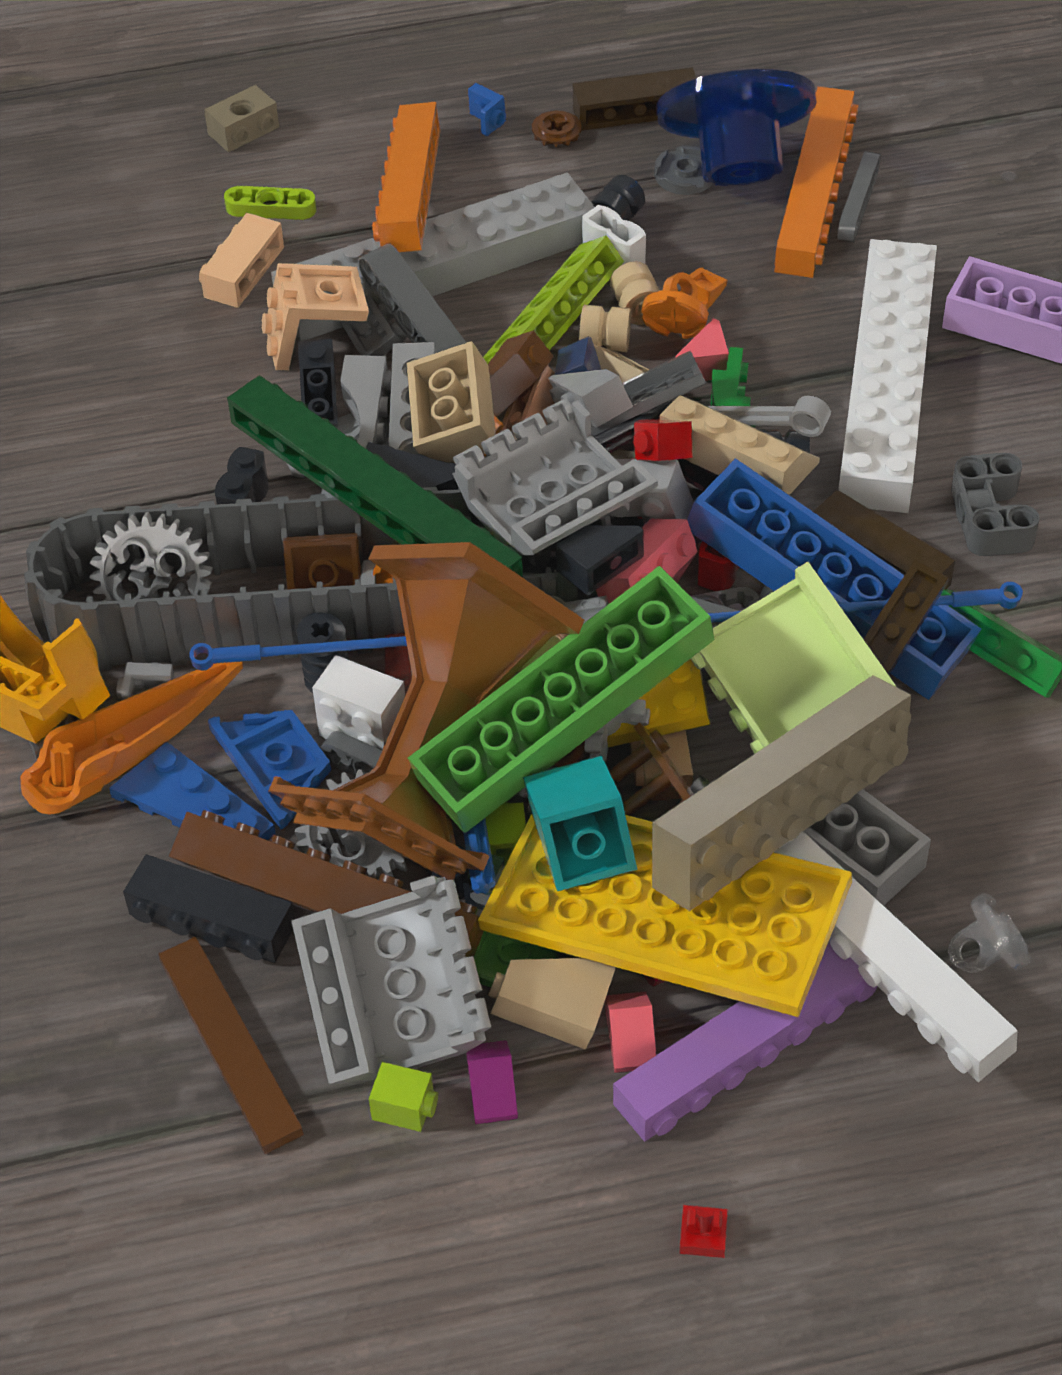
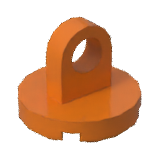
[641,272,709,339]

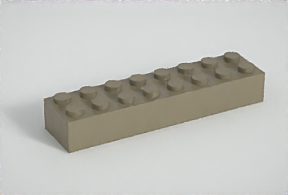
[652,675,911,911]

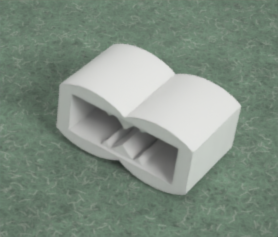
[582,205,646,266]

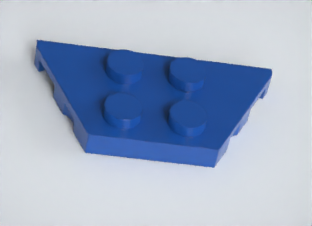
[208,710,331,830]

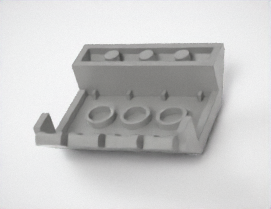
[453,398,658,556]
[292,876,492,1085]

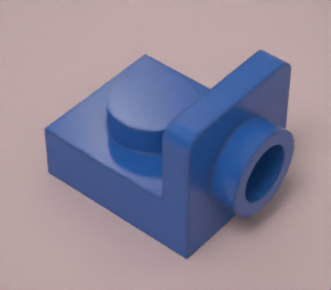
[468,83,506,136]

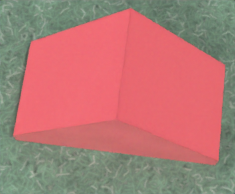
[675,318,729,381]
[604,992,656,1073]

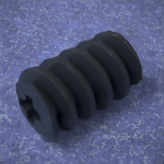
[297,612,349,693]

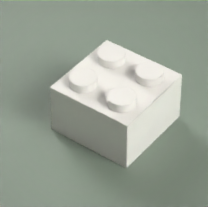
[312,655,405,750]

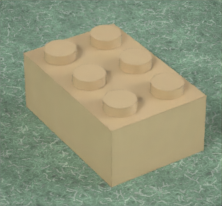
[407,341,496,463]

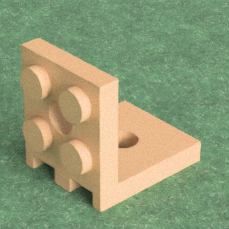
[262,263,369,370]

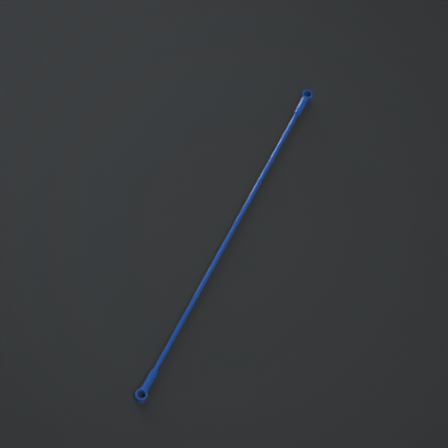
[189,582,1023,671]

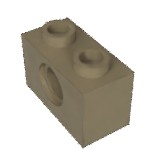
[204,85,279,152]

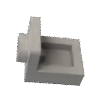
[116,662,175,700]

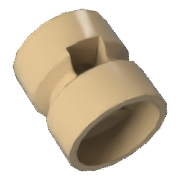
[610,261,660,325]
[579,305,631,353]

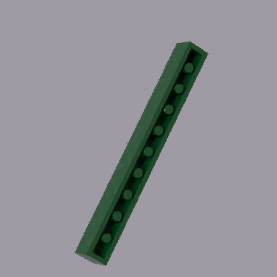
[227,375,523,578]

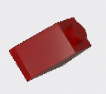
[633,419,693,461]

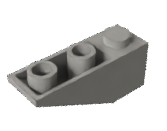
[548,369,633,428]

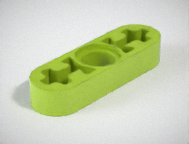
[224,186,317,220]

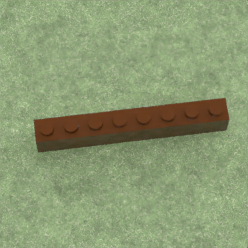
[168,810,484,958]

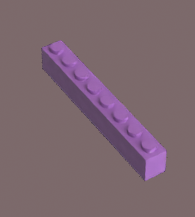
[613,942,877,1142]

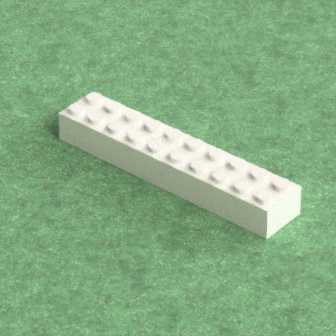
[839,239,937,513]

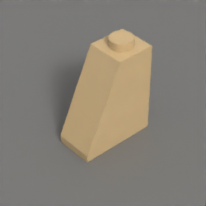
[488,958,616,1050]

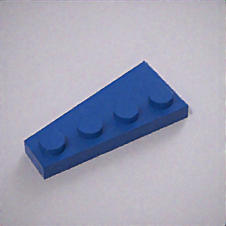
[109,742,276,840]

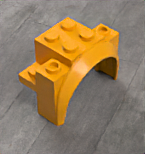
[0,595,110,744]

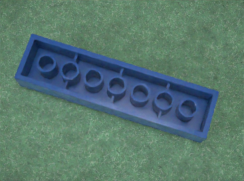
[687,458,981,700]

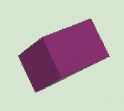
[466,1040,518,1124]

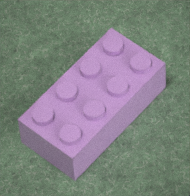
[942,256,1062,364]

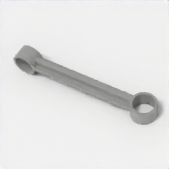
[708,396,831,437]

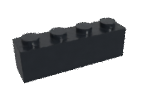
[123,854,295,963]

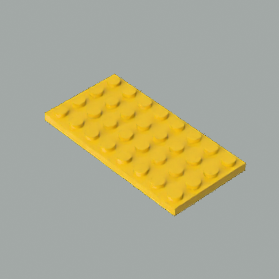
[478,814,852,1017]

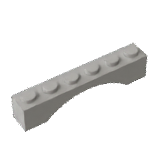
[321,355,392,498]

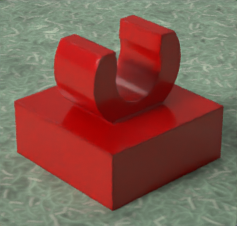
[679,1205,728,1258]

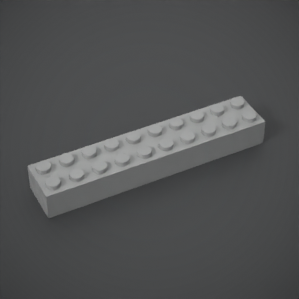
[271,172,595,341]

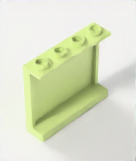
[691,562,896,754]

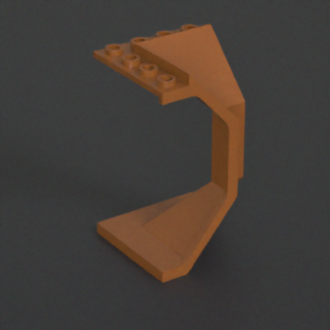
[269,542,585,880]

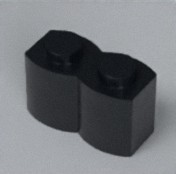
[215,447,269,505]

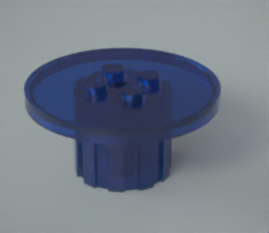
[656,69,817,186]

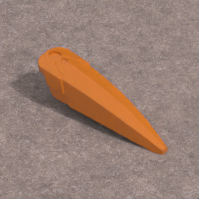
[20,662,243,815]

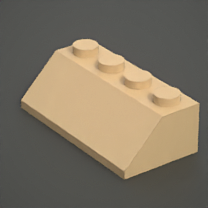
[660,395,820,495]

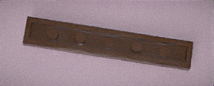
[158,937,304,1154]

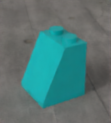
[523,756,637,892]

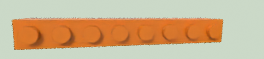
[774,87,859,278]
[372,102,441,252]

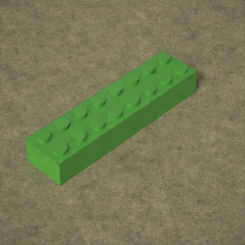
[408,566,715,833]

